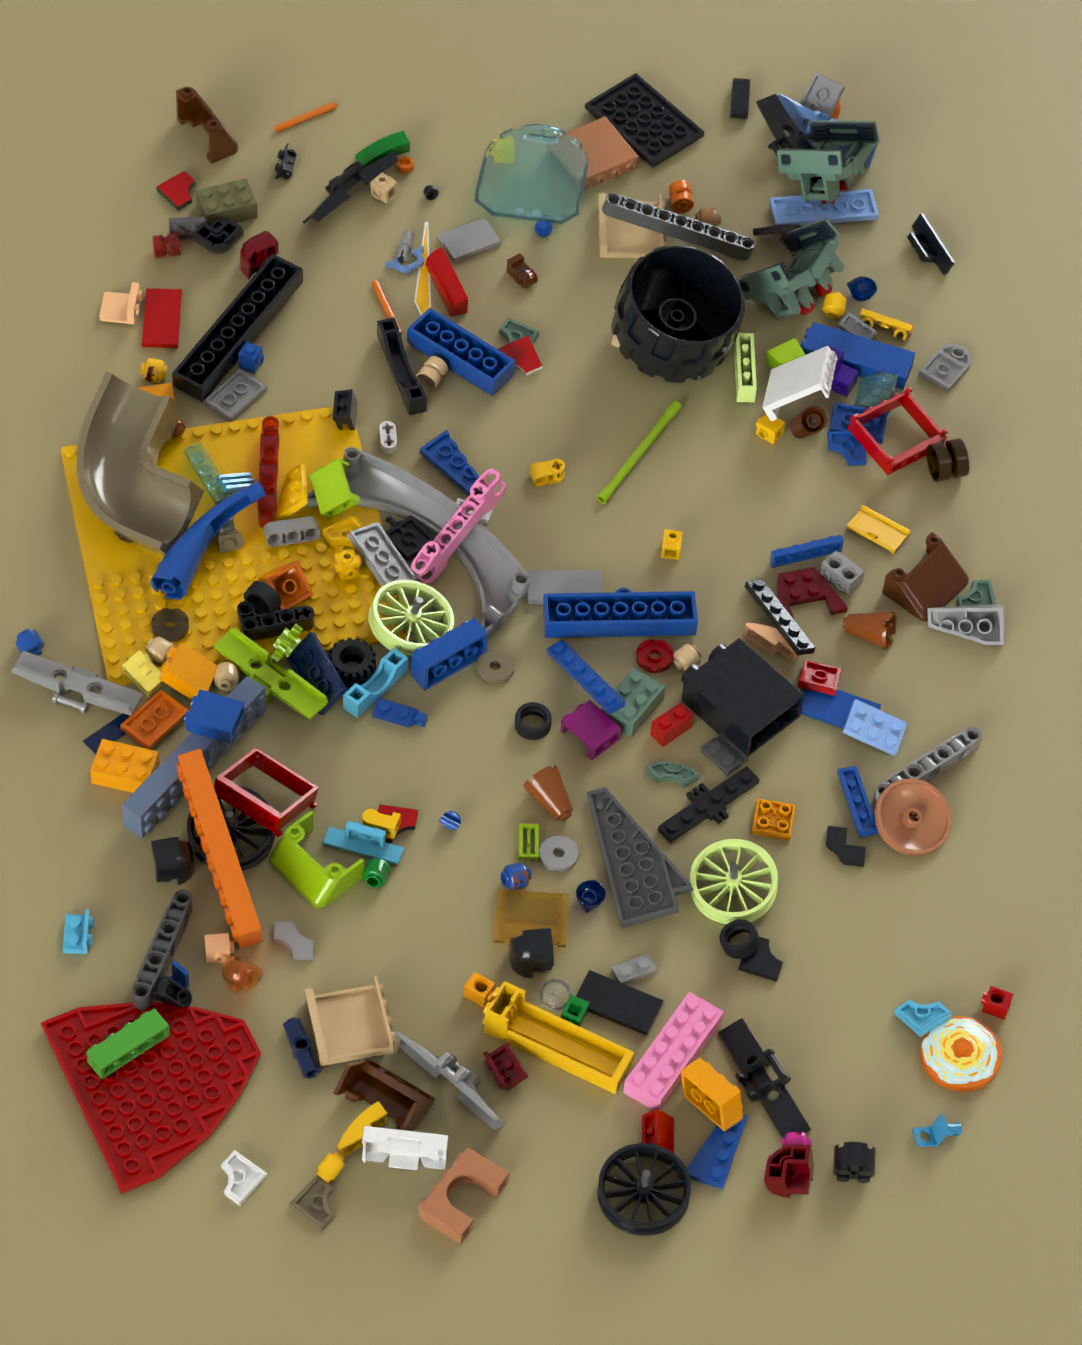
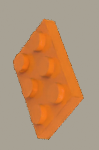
[120,689,189,750]

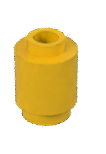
[315,1151,346,1184]

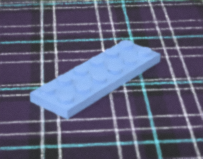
[769,189,879,226]

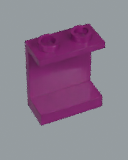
[560,700,621,760]

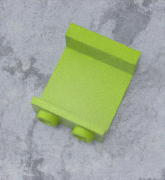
[309,459,361,518]

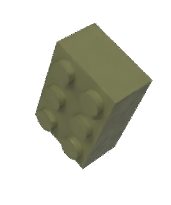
[196,178,257,225]

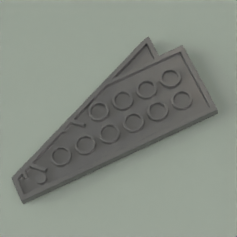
[587,787,693,928]

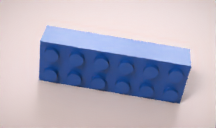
[407,308,515,396]

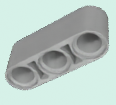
[263,516,320,547]

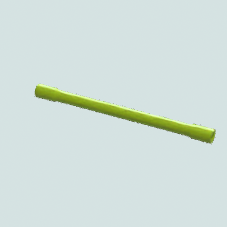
[597,401,682,504]

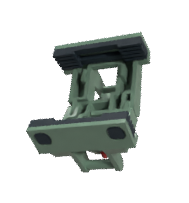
[777,120,880,204]
[738,218,844,320]

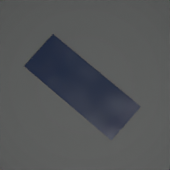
[83,713,131,754]

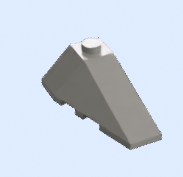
[927,604,1006,645]

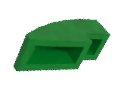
[355,130,410,167]

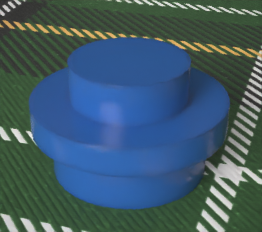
[535,221,552,237]

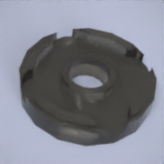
[151,608,190,642]

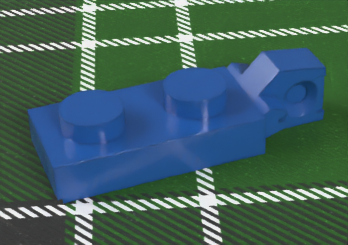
[372,698,427,728]

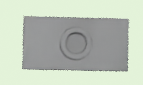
[838,312,877,339]

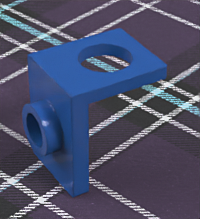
[170,961,190,989]

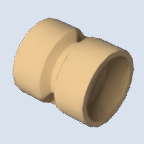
[416,356,448,391]

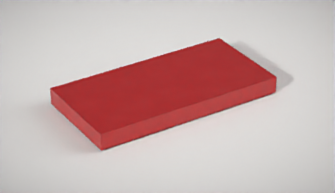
[142,288,182,348]

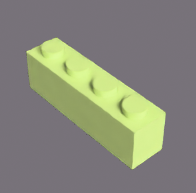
[734,333,757,403]

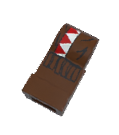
[506,253,538,289]

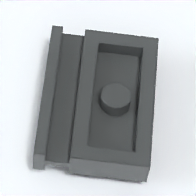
[169,217,205,241]
[701,733,748,776]

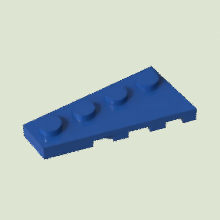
[687,1114,747,1189]

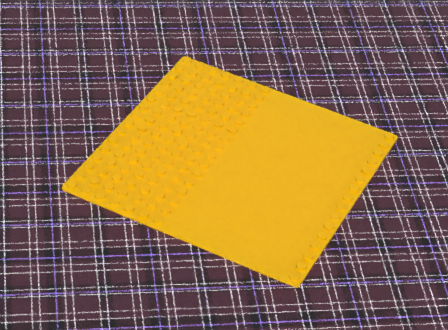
[61,406,410,685]

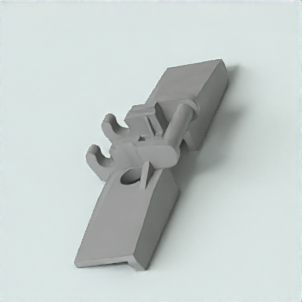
[11,651,143,716]
[396,1031,505,1131]

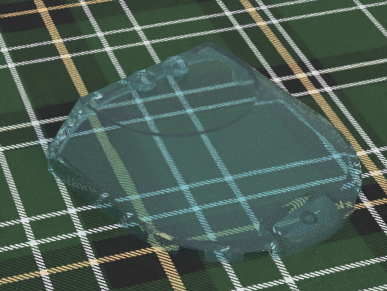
[475,124,588,224]

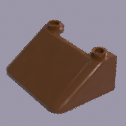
[882,532,969,621]

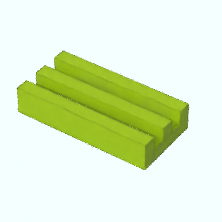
[519,823,539,861]

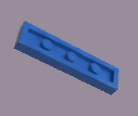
[770,535,844,568]
[837,766,878,837]

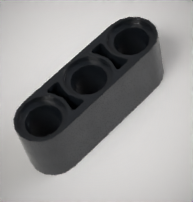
[730,78,750,119]

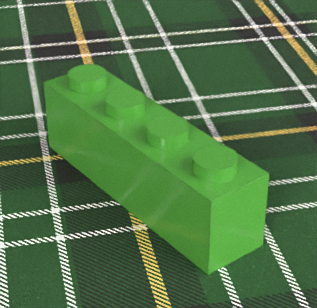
[86,1008,170,1079]

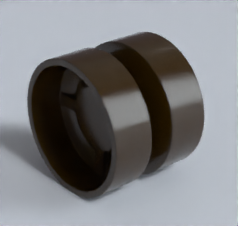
[926,438,970,482]

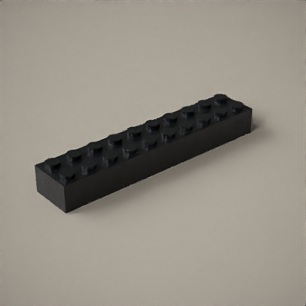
[172,254,303,402]

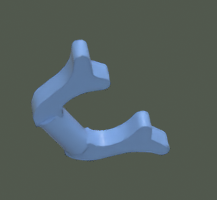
[386,246,424,274]

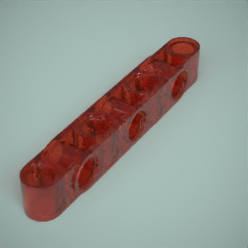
[258,416,280,528]

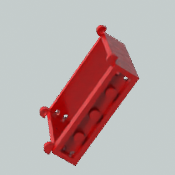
[847,387,948,476]
[213,747,319,837]

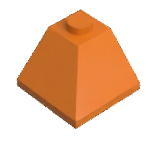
[258,561,314,610]

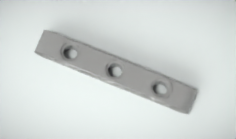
[874,727,982,804]

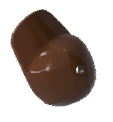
[790,406,828,439]

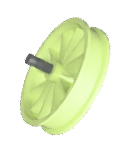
[368,580,454,658]
[690,839,778,925]

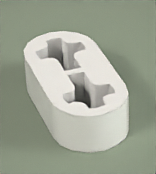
[379,421,397,454]

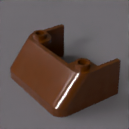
[333,1060,435,1131]

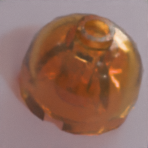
[222,955,263,992]

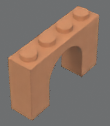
[418,1147,509,1244]

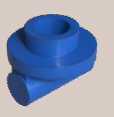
[439,811,461,831]

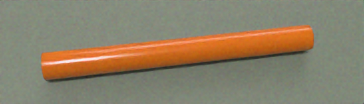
[274,102,337,133]
[372,280,403,335]

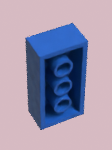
[411,618,488,691]

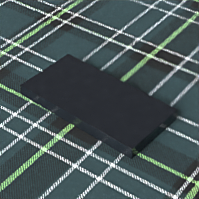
[576,970,664,1036]

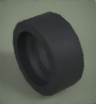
[244,581,281,614]
[515,702,552,740]
[719,919,760,959]

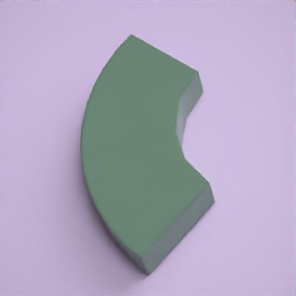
[645,761,700,788]

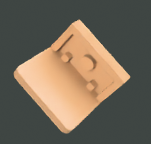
[99,282,143,324]

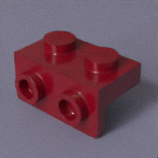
[483,1042,529,1091]

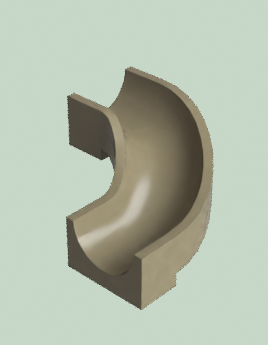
[77,372,204,556]

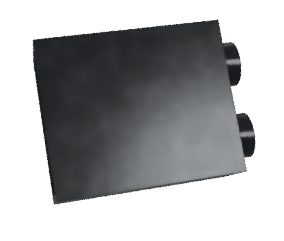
[681,638,804,757]

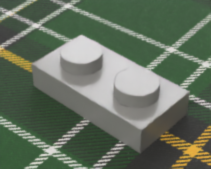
[612,953,657,985]

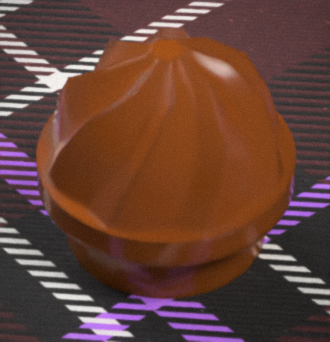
[172,418,185,437]

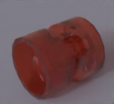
[152,232,181,258]

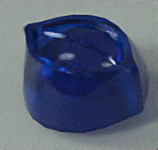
[847,276,877,301]
[576,880,606,913]

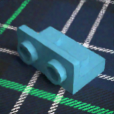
[63,909,94,954]

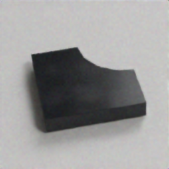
[738,934,783,982]

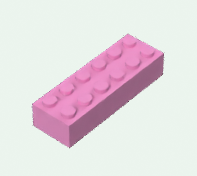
[623,992,724,1110]

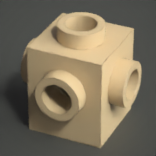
[370,173,399,204]

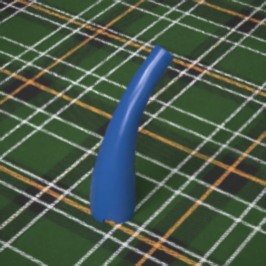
[151,481,266,600]

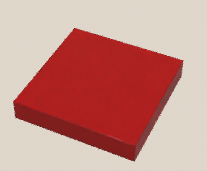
[797,659,841,696]

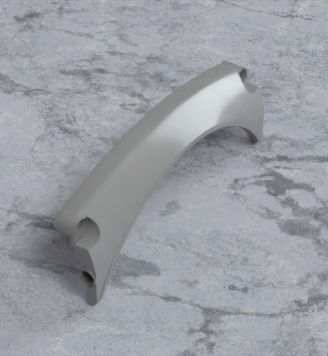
[305,447,530,635]

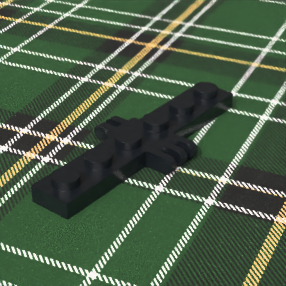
[658,766,760,843]

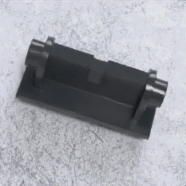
[275,143,296,179]

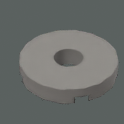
[539,836,578,872]

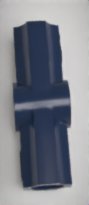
[283,1017,321,1079]

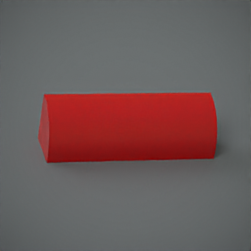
[425,247,468,317]

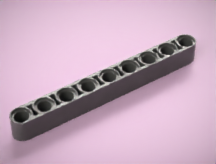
[602,193,755,260]

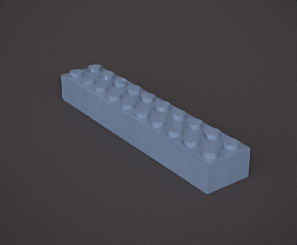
[122,676,266,838]

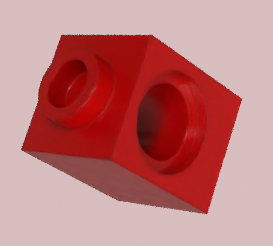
[980,986,1013,1020]

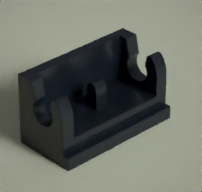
[332,389,358,430]

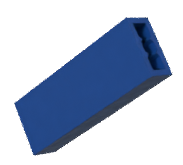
[800,322,916,390]

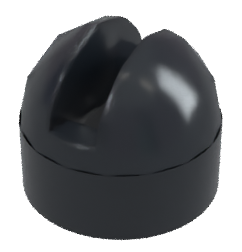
[423,185,439,200]

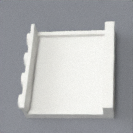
[762,346,837,421]

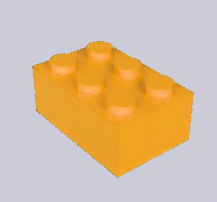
[90,739,160,793]
[681,1057,743,1132]

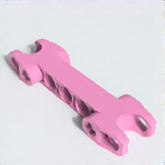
[411,468,507,585]

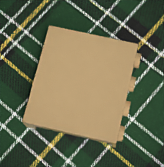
[598,193,667,258]
[305,976,396,1066]

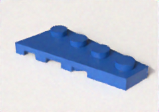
[419,430,479,496]

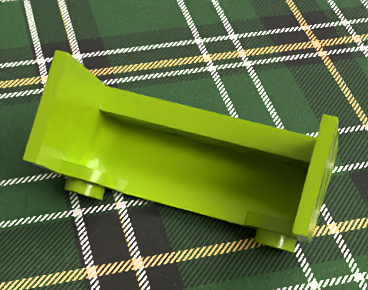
[270,811,364,908]

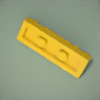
[860,308,914,342]

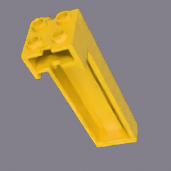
[482,981,635,1094]

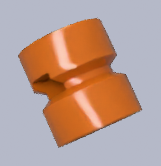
[669,180,694,213]

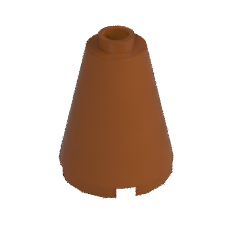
[842,612,897,650]
[523,765,573,821]

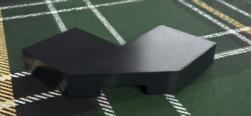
[826,826,866,867]

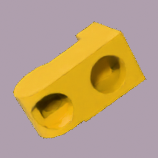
[362,809,401,839]

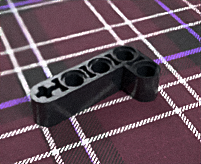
[237,601,314,641]

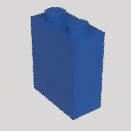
[184,689,245,744]

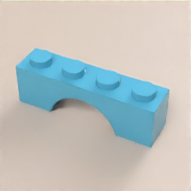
[343,648,409,719]

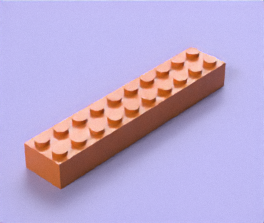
[175,748,263,949]

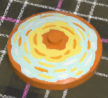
[920,1016,1002,1092]

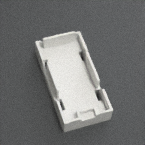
[362,1126,448,1170]

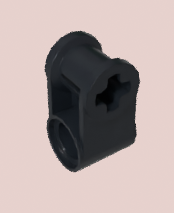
[152,975,192,1008]

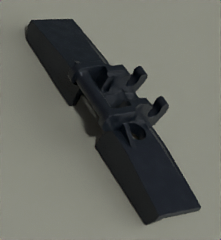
[756,93,822,193]
[303,152,398,224]
[718,1018,811,1138]

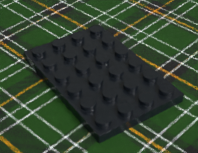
[585,73,704,168]

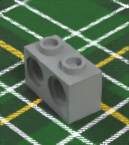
[820,550,865,595]

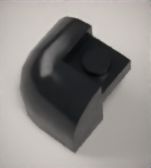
[192,217,244,254]
[151,837,194,885]
[509,928,554,978]

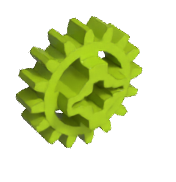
[271,624,303,662]

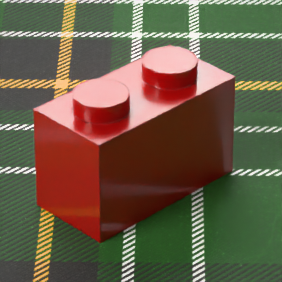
[650,702,694,747]

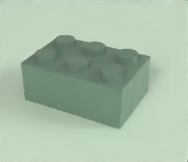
[601,667,665,737]

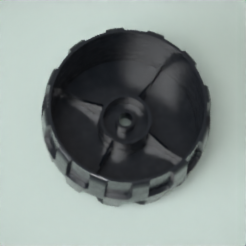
[611,245,745,383]

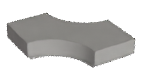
[274,921,314,961]

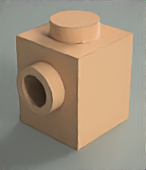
[204,933,234,963]

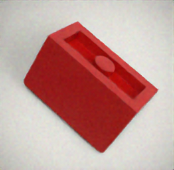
[642,1109,674,1153]

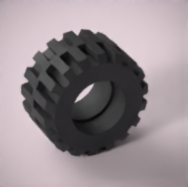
[328,638,376,690]

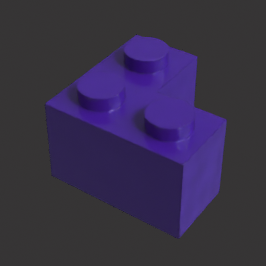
[828,345,859,397]

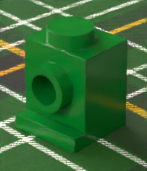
[561,995,590,1027]

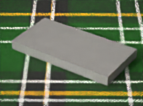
[347,522,418,587]
[526,570,603,604]

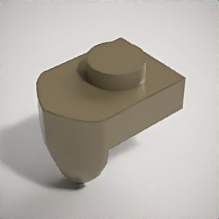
[217,528,245,553]

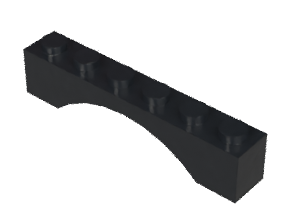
[377,317,427,415]

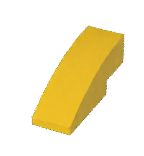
[337,1101,387,1157]

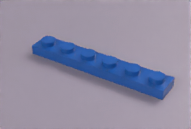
[547,639,625,715]

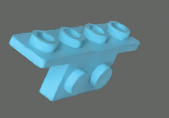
[323,821,404,865]

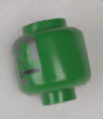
[362,858,391,888]

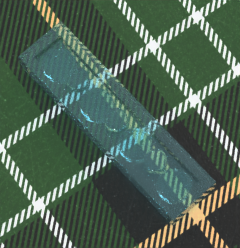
[184,442,232,505]

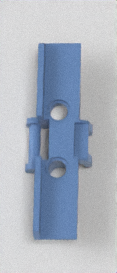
[778,93,877,167]

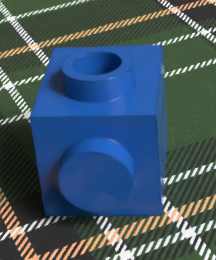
[238,342,264,374]

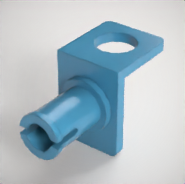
[912,1114,962,1147]

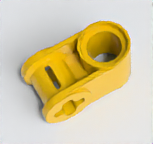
[529,459,565,487]

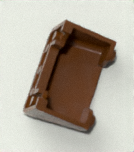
[176,87,238,164]

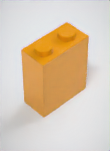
[159,642,217,700]

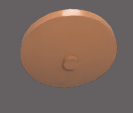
[874,779,952,856]

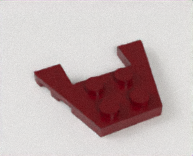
[777,567,848,619]

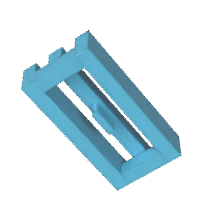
[217,472,255,493]

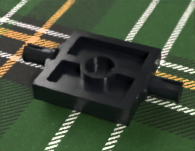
[385,515,435,561]

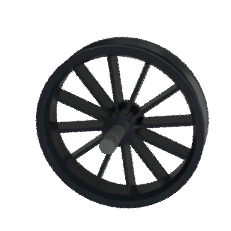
[187,786,275,871]
[597,1143,691,1236]

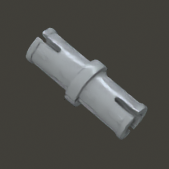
[396,229,415,263]

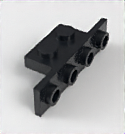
[907,213,955,275]

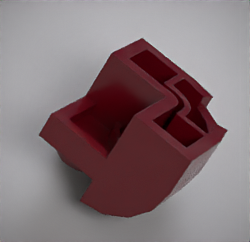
[240,231,278,280]
[764,1144,814,1198]

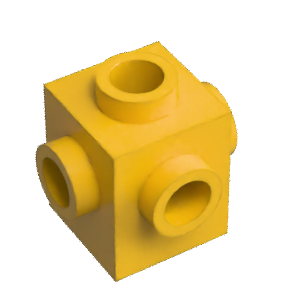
[333,549,362,582]

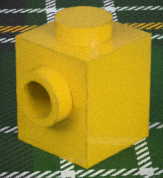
[756,414,786,445]
[661,529,683,560]

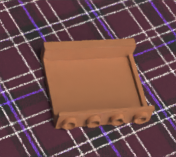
[546,116,638,193]

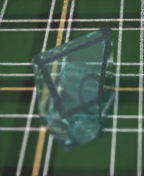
[854,371,898,416]

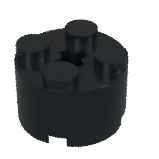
[833,1142,876,1183]

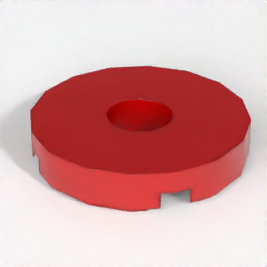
[636,639,674,673]

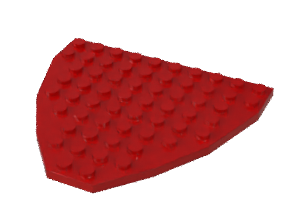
[41,1002,261,1194]

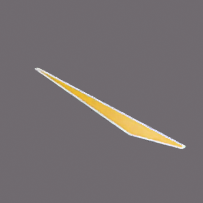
[414,222,431,316]

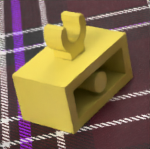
[122,650,165,698]

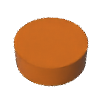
[396,156,414,173]

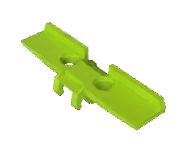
[213,627,328,720]

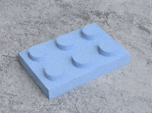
[842,699,907,756]

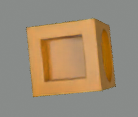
[463,972,495,1008]

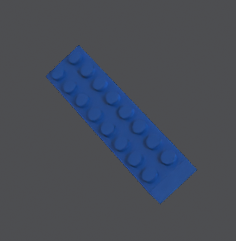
[543,591,698,638]

